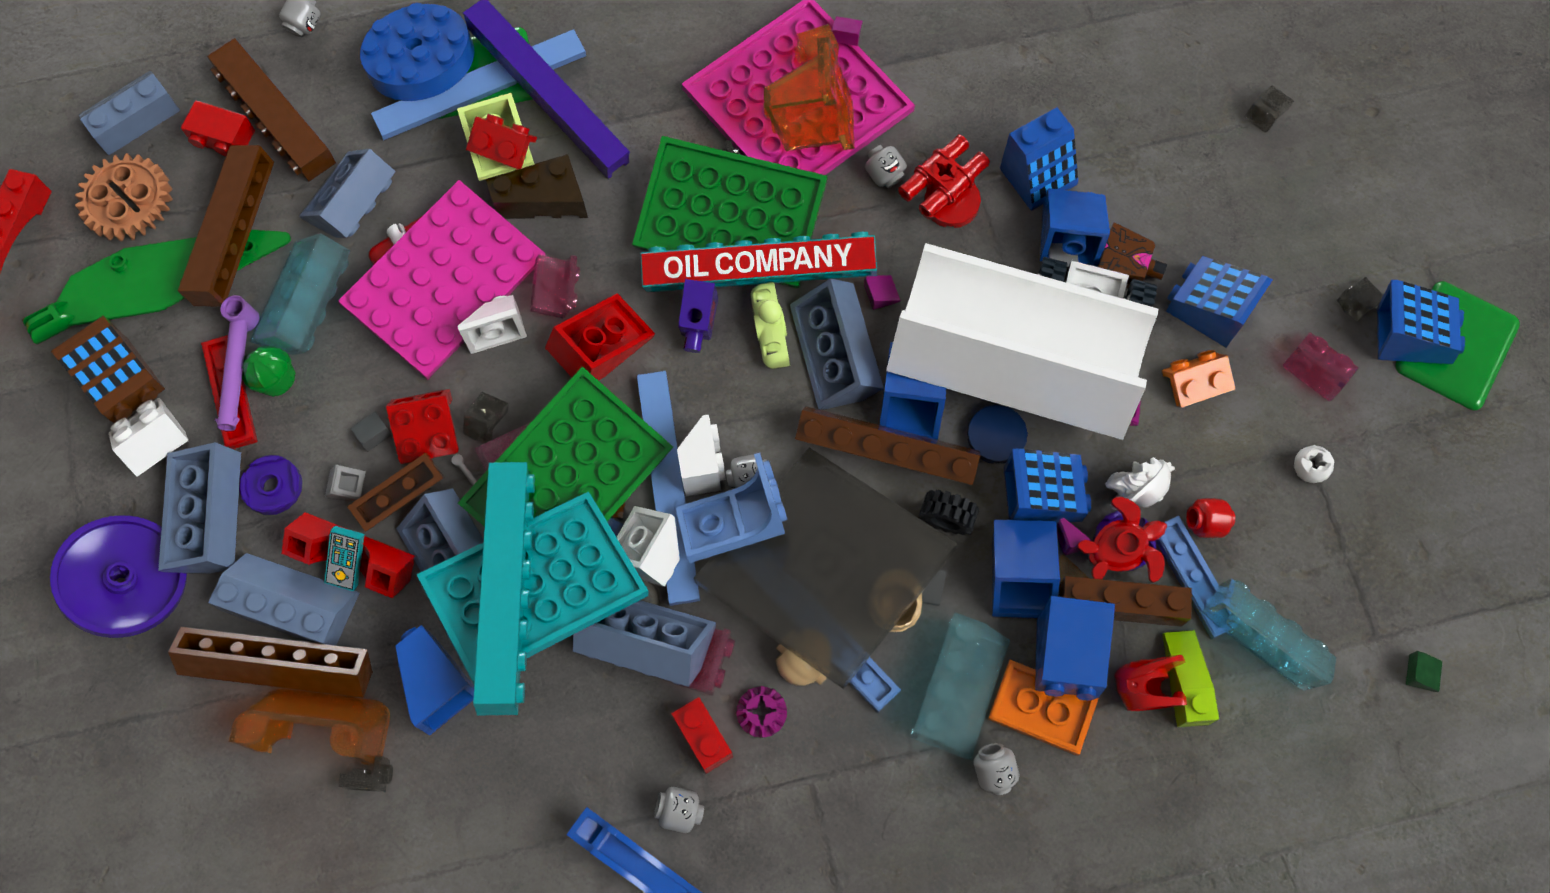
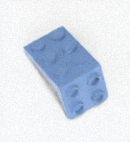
[675,452,788,563]

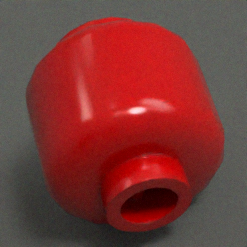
[1186,498,1236,538]

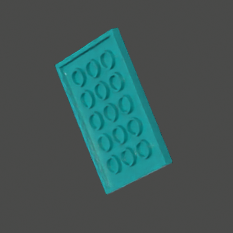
[417,491,649,685]

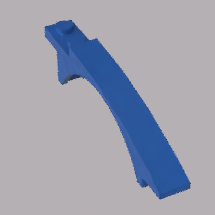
[566,807,702,893]

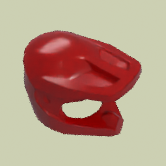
[1114,655,1187,711]

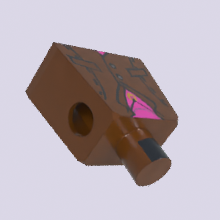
[1098,222,1167,288]

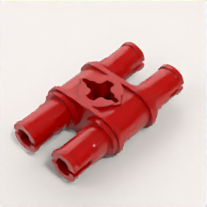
[898,134,990,219]

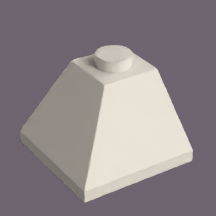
[458,295,527,354]
[617,506,680,587]

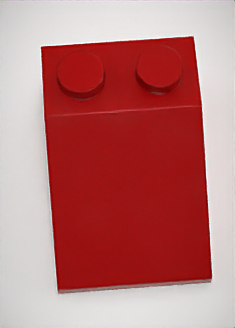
[545,293,655,381]

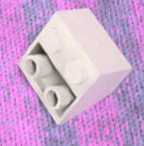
[109,398,188,477]
[677,415,726,497]

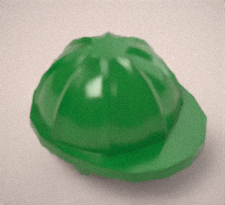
[242,346,295,397]

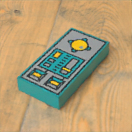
[324,526,365,591]

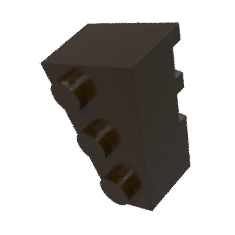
[486,154,588,219]

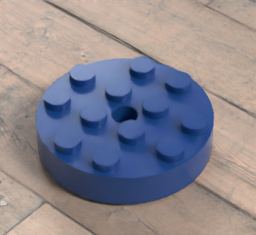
[360,3,474,101]

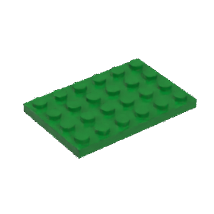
[632,136,828,288]
[458,367,673,527]

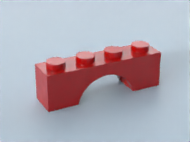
[281,512,415,599]

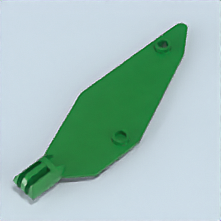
[22,230,291,344]

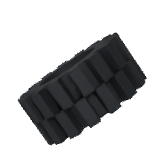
[919,490,979,535]

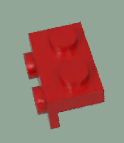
[466,114,537,169]

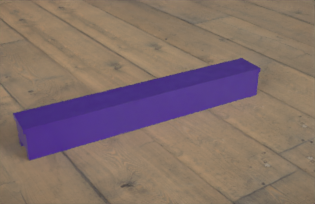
[463,0,630,179]

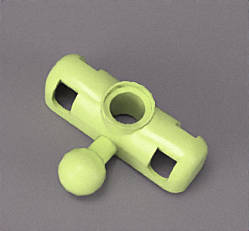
[751,282,790,369]

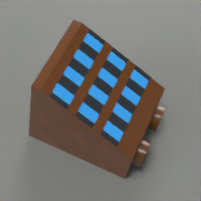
[51,316,165,423]

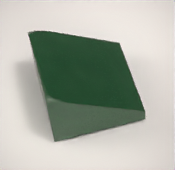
[1406,651,1442,692]

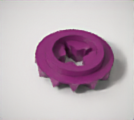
[736,686,787,738]

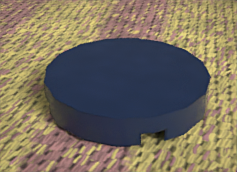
[967,405,1028,464]

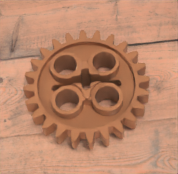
[75,153,173,241]

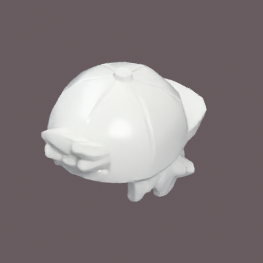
[1105,457,1175,510]

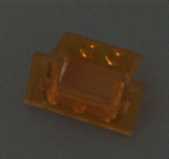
[764,37,855,151]

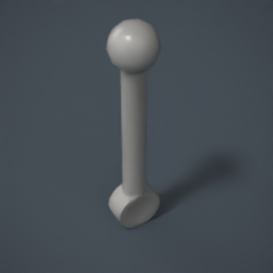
[451,454,477,485]

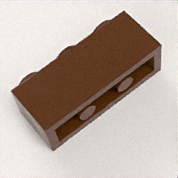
[347,453,445,532]

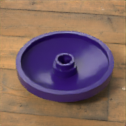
[50,515,187,638]

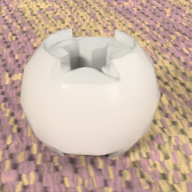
[1294,445,1334,483]

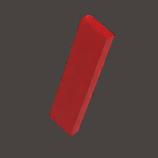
[201,335,258,449]

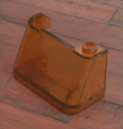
[228,688,390,767]

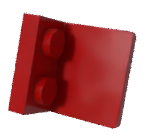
[386,389,459,464]

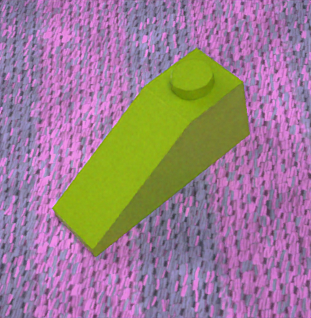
[1162,630,1219,728]

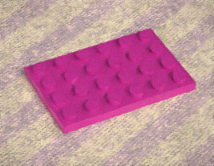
[338,180,546,380]

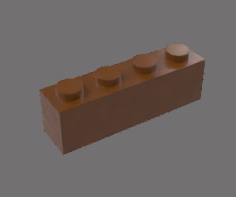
[1058,576,1192,627]

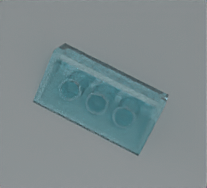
[250,233,350,355]
[1200,579,1336,691]
[910,612,1010,760]

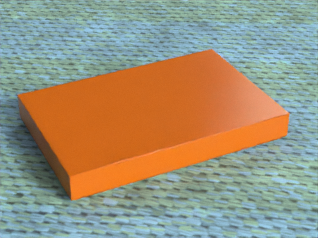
[987,660,1099,756]

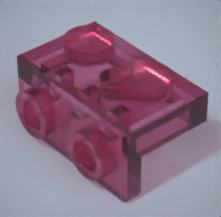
[530,254,580,319]
[1283,332,1359,401]
[679,628,735,695]

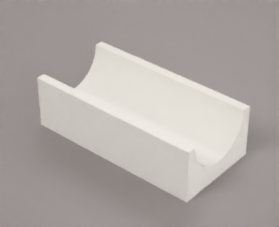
[886,243,1158,440]

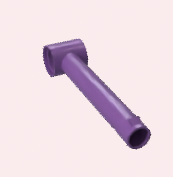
[215,295,260,431]

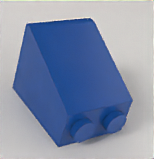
[1040,188,1110,267]
[1035,596,1115,700]

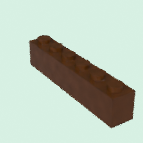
[207,38,336,182]
[178,145,274,307]
[795,406,981,485]
[168,627,373,698]

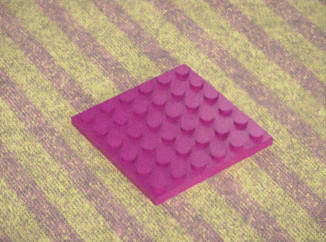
[682,0,915,175]

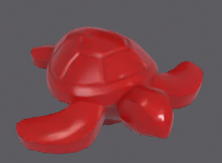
[1077,496,1167,583]

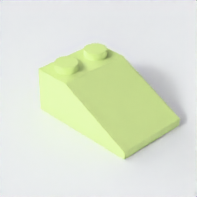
[457,93,535,181]

